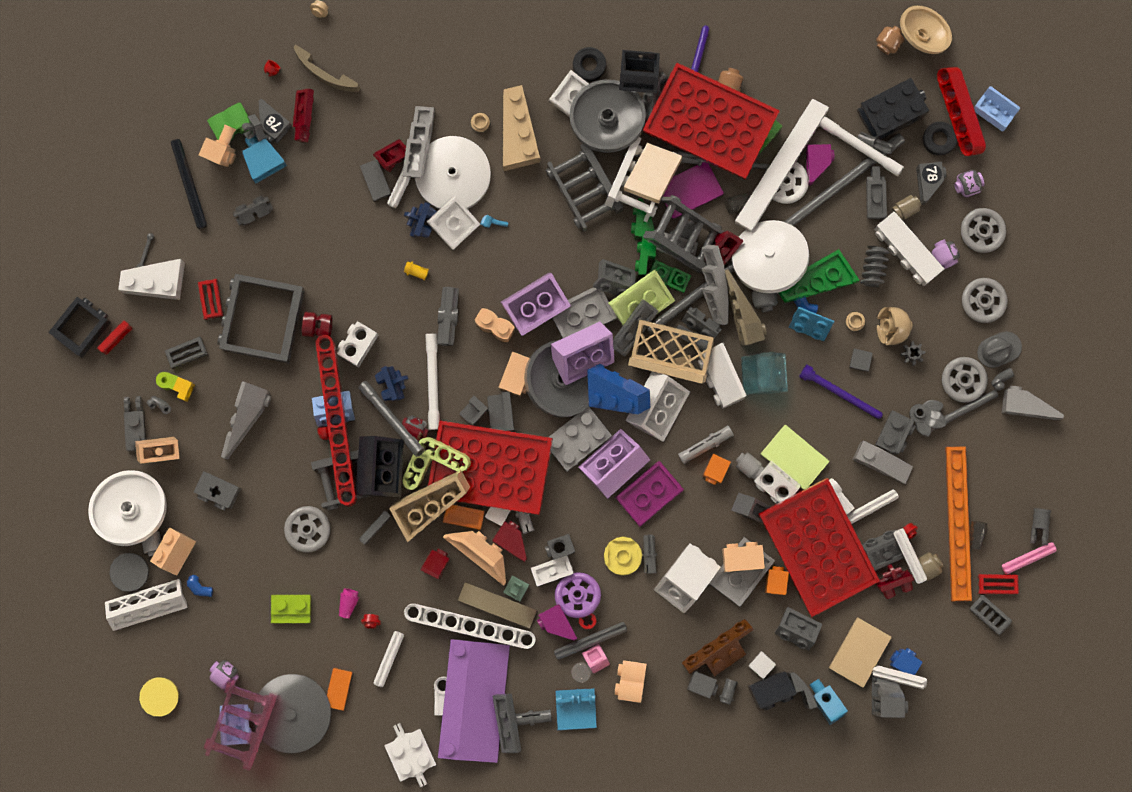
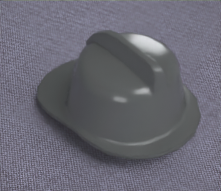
[977,331,1022,368]

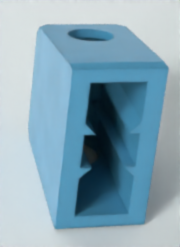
[243,136,287,183]
[810,679,848,725]

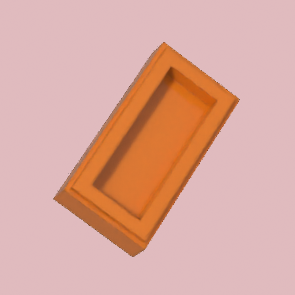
[443,505,485,530]
[327,668,353,711]

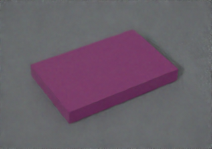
[663,162,724,220]
[615,461,684,527]

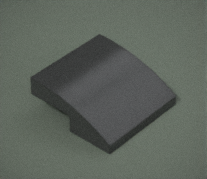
[786,671,817,709]

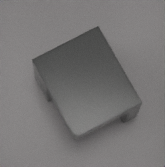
[460,396,489,426]

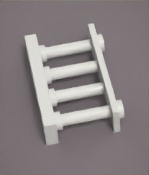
[605,137,675,223]

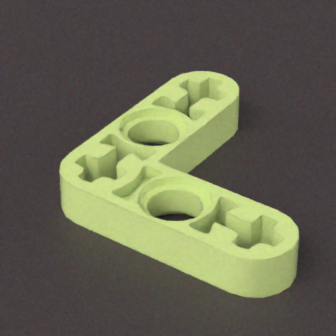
[402,437,471,490]

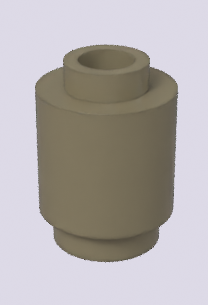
[891,195,921,220]

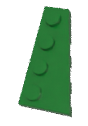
[778,249,860,303]

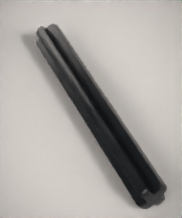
[171,139,207,229]

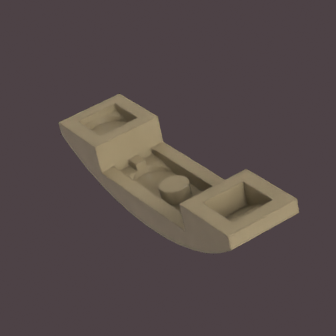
[293,44,361,92]
[458,583,537,628]

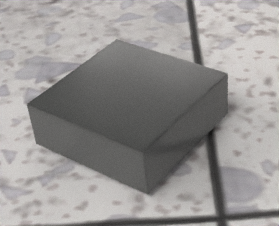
[849,348,873,372]

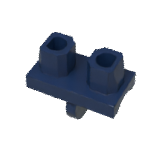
[404,202,437,238]
[375,366,409,401]

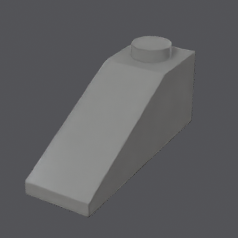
[1002,386,1064,420]
[852,441,913,484]

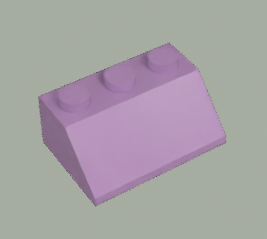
[500,273,571,336]
[551,322,614,385]
[579,429,650,499]

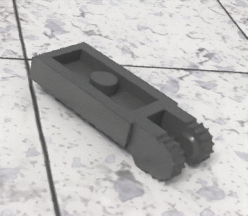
[124,396,146,451]

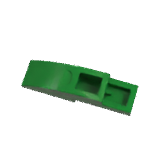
[631,198,656,278]

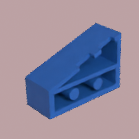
[587,364,650,415]

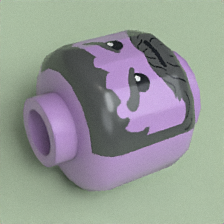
[954,170,984,197]
[931,239,960,269]
[209,660,239,689]

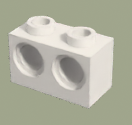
[337,321,379,368]
[754,460,801,504]

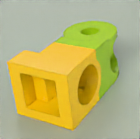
[156,372,195,402]

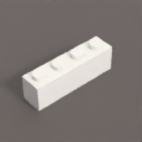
[874,212,944,286]

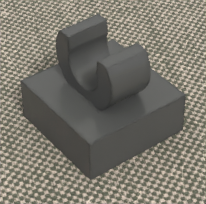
[242,114,265,141]

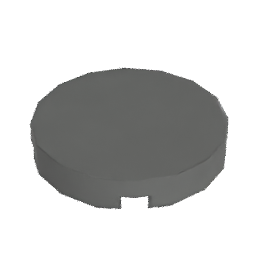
[109,553,149,592]

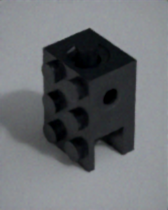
[857,78,929,140]

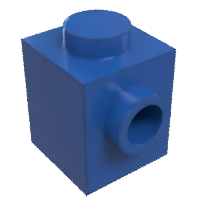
[890,648,923,675]

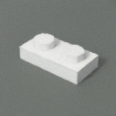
[531,555,574,586]

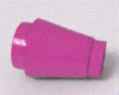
[339,588,359,618]

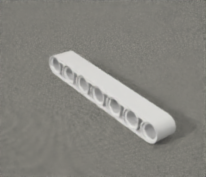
[404,604,536,649]

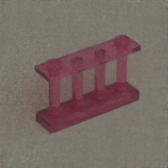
[203,678,278,771]

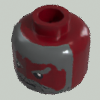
[402,415,429,442]

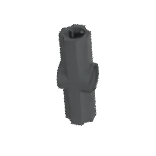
[437,287,459,346]

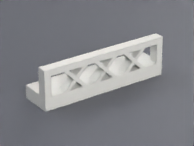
[105,579,188,631]

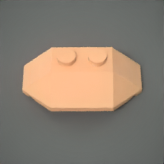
[443,531,506,586]

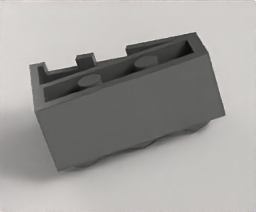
[872,675,908,718]

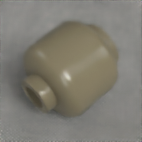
[918,552,944,581]

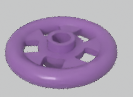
[555,573,601,618]

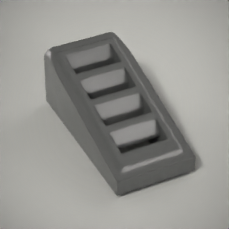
[970,595,1012,636]

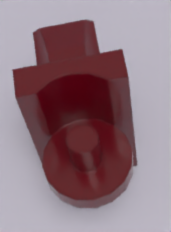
[876,564,914,599]

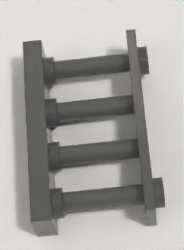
[546,144,624,232]
[643,195,724,274]
[311,450,370,511]

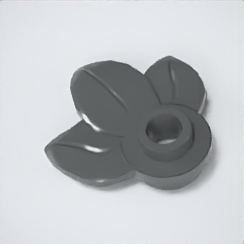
[909,400,947,437]

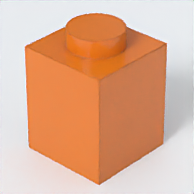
[703,454,731,485]
[765,566,789,595]

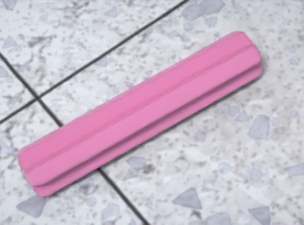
[1002,542,1057,574]

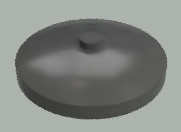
[570,80,646,152]
[524,340,589,417]
[253,674,332,753]

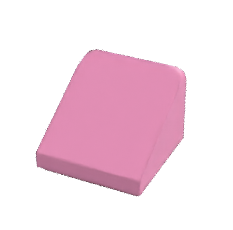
[582,644,610,673]

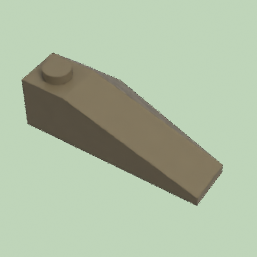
[725,270,767,345]

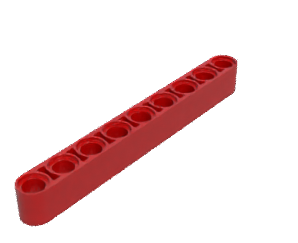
[316,335,357,507]

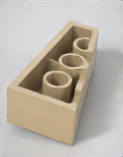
[503,85,540,171]
[389,470,470,542]

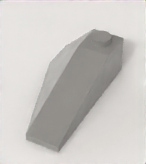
[221,381,271,459]

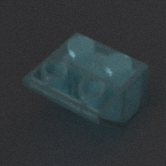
[741,352,788,395]

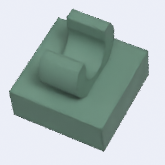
[503,575,529,601]

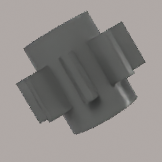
[900,341,926,366]

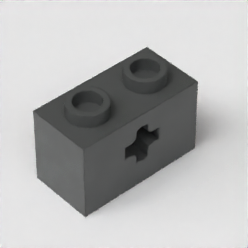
[194,471,241,511]

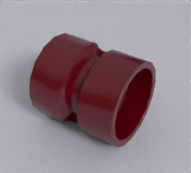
[302,312,333,337]

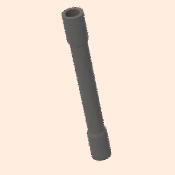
[358,381,425,457]

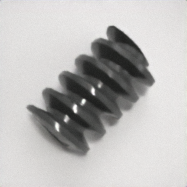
[860,246,890,288]

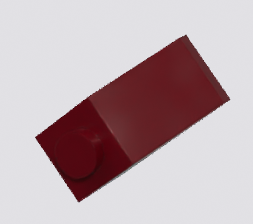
[492,521,527,562]
[420,549,450,580]

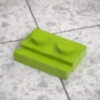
[271,595,311,623]

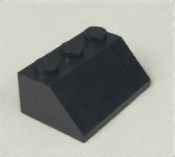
[356,436,404,497]

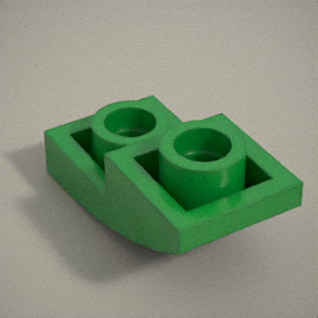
[648,260,691,293]

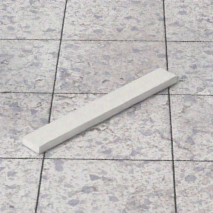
[735,99,829,232]

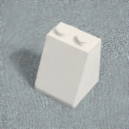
[654,544,720,613]

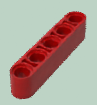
[937,67,986,156]

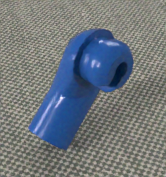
[794,297,818,313]
[187,575,213,597]

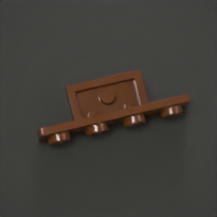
[682,619,754,676]

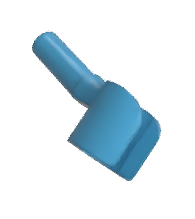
[480,215,508,228]

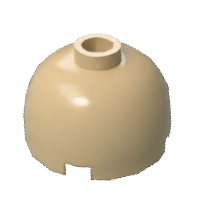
[877,307,912,345]

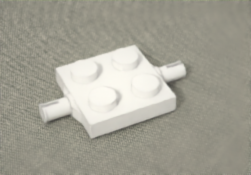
[384,723,436,787]

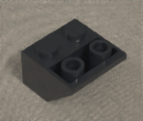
[748,671,797,711]

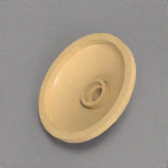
[900,6,952,54]

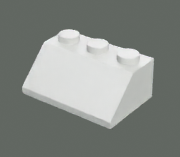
[698,343,746,409]
[626,371,690,442]

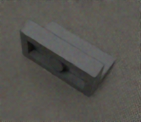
[487,392,514,432]

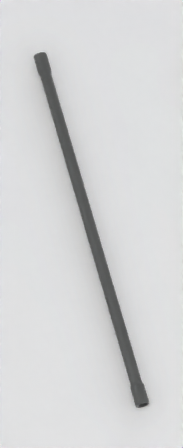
[646,133,905,335]

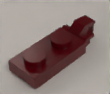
[292,88,314,143]

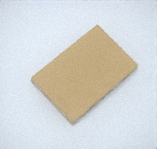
[624,143,682,204]
[829,617,891,688]

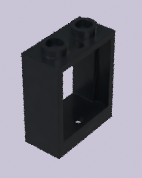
[619,50,660,94]
[48,297,111,358]

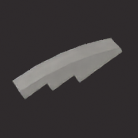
[402,106,435,178]
[702,245,729,325]

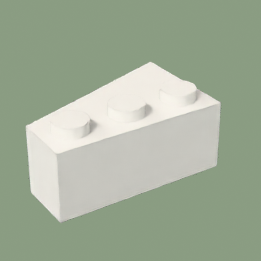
[118,259,185,300]

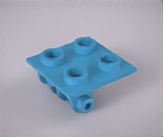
[789,307,834,341]
[556,689,597,730]

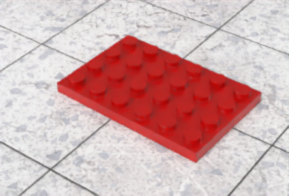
[643,63,780,180]
[428,421,553,515]
[759,478,880,617]

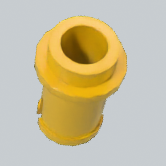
[404,261,429,281]

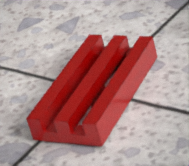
[198,279,224,320]
[97,321,133,355]
[978,574,1018,594]

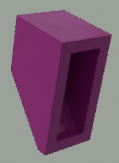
[806,144,835,186]
[537,604,577,640]

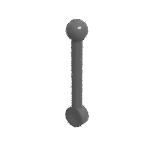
[136,233,154,268]

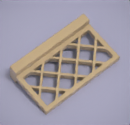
[628,320,714,384]

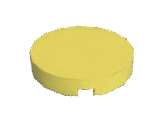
[604,537,642,576]
[139,677,179,716]

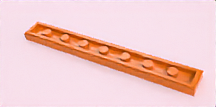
[945,447,972,601]

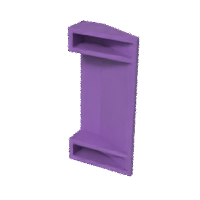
[438,639,510,763]

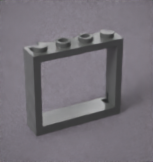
[217,274,305,364]

